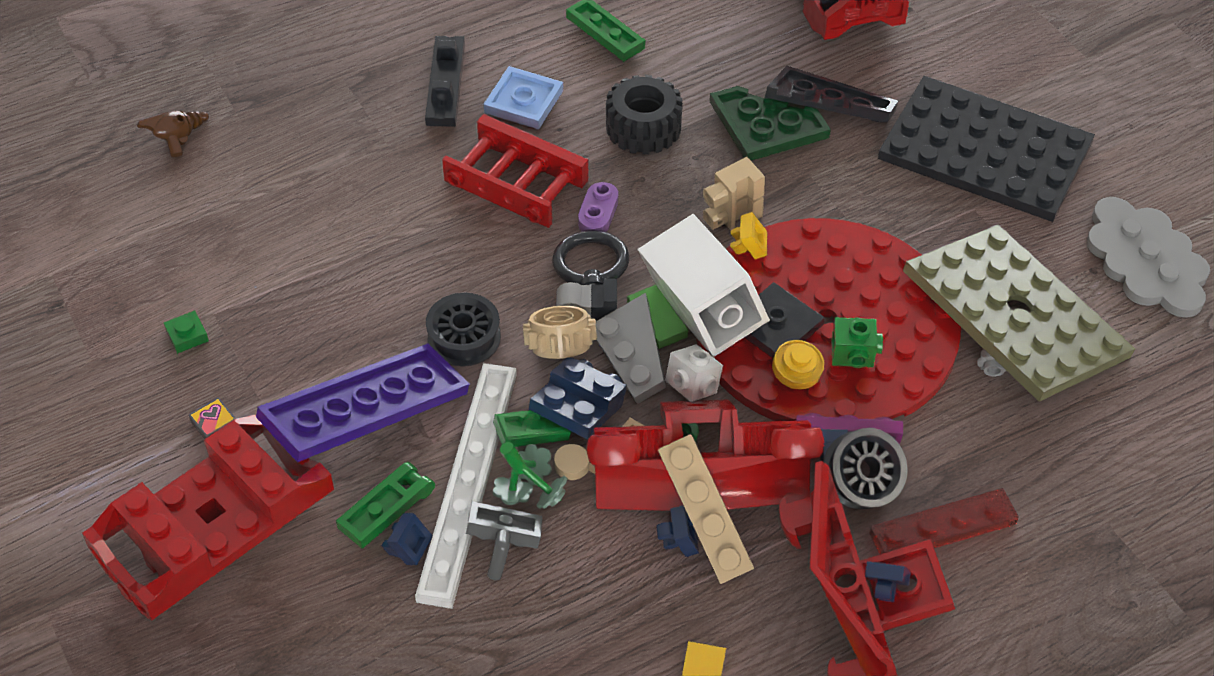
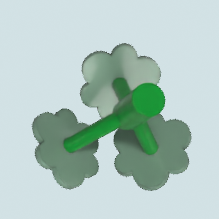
[493,442,568,509]

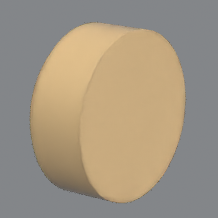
[554,444,590,480]

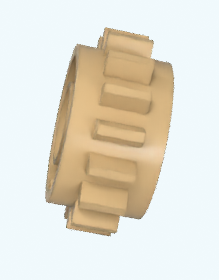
[523,306,597,359]

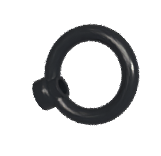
[552,230,629,285]

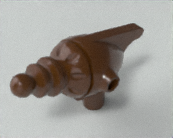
[137,110,209,157]

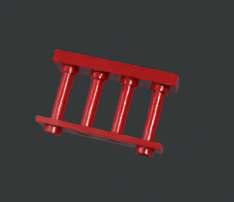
[442,114,588,228]

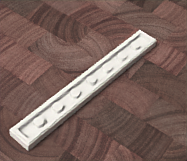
[415,363,517,609]

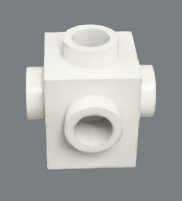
[665,344,723,402]

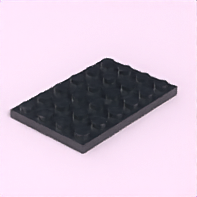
[878,75,1095,222]

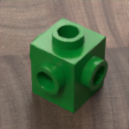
[831,317,883,368]

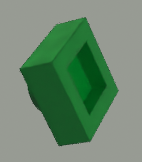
[163,310,209,354]

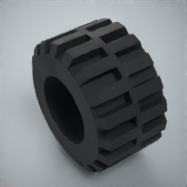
[606,75,683,155]

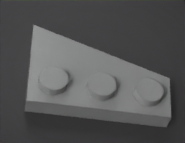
[596,293,666,404]

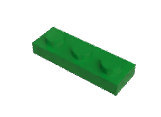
[566,0,645,62]

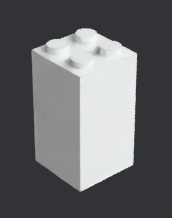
[638,214,770,357]

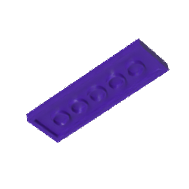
[256,344,470,462]

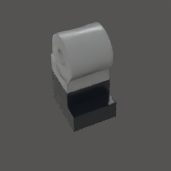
[556,278,617,321]

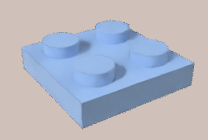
[483,66,563,129]

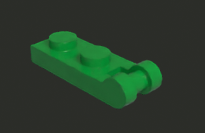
[336,462,435,549]

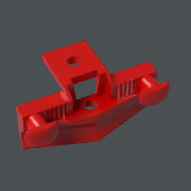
[586,399,825,511]
[779,461,955,676]

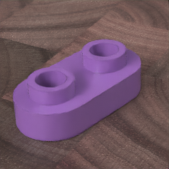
[578,182,618,232]

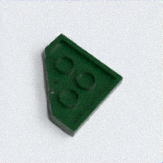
[709,86,831,161]

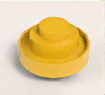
[772,340,824,390]

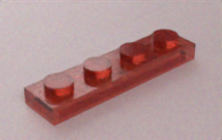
[869,488,1019,554]

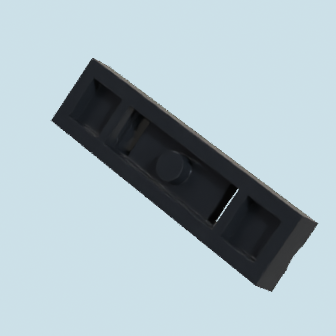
[425,36,465,127]

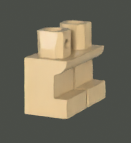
[703,157,765,231]

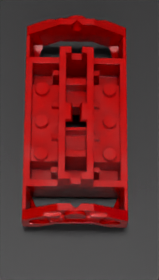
[82,414,334,620]

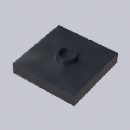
[744,282,825,358]

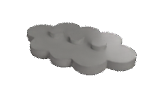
[1087,197,1210,318]

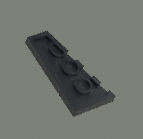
[765,65,898,123]

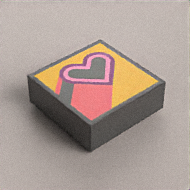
[189,397,236,439]

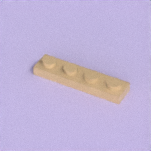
[658,434,755,584]

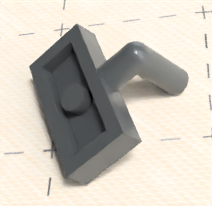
[466,501,543,580]

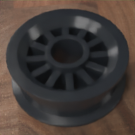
[426,292,501,367]
[823,428,908,509]

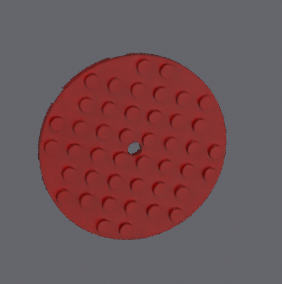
[695,218,961,421]

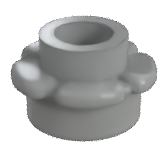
[977,349,1006,377]

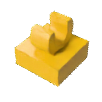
[730,212,767,259]

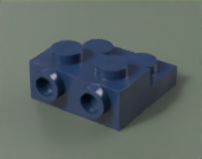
[529,357,627,439]

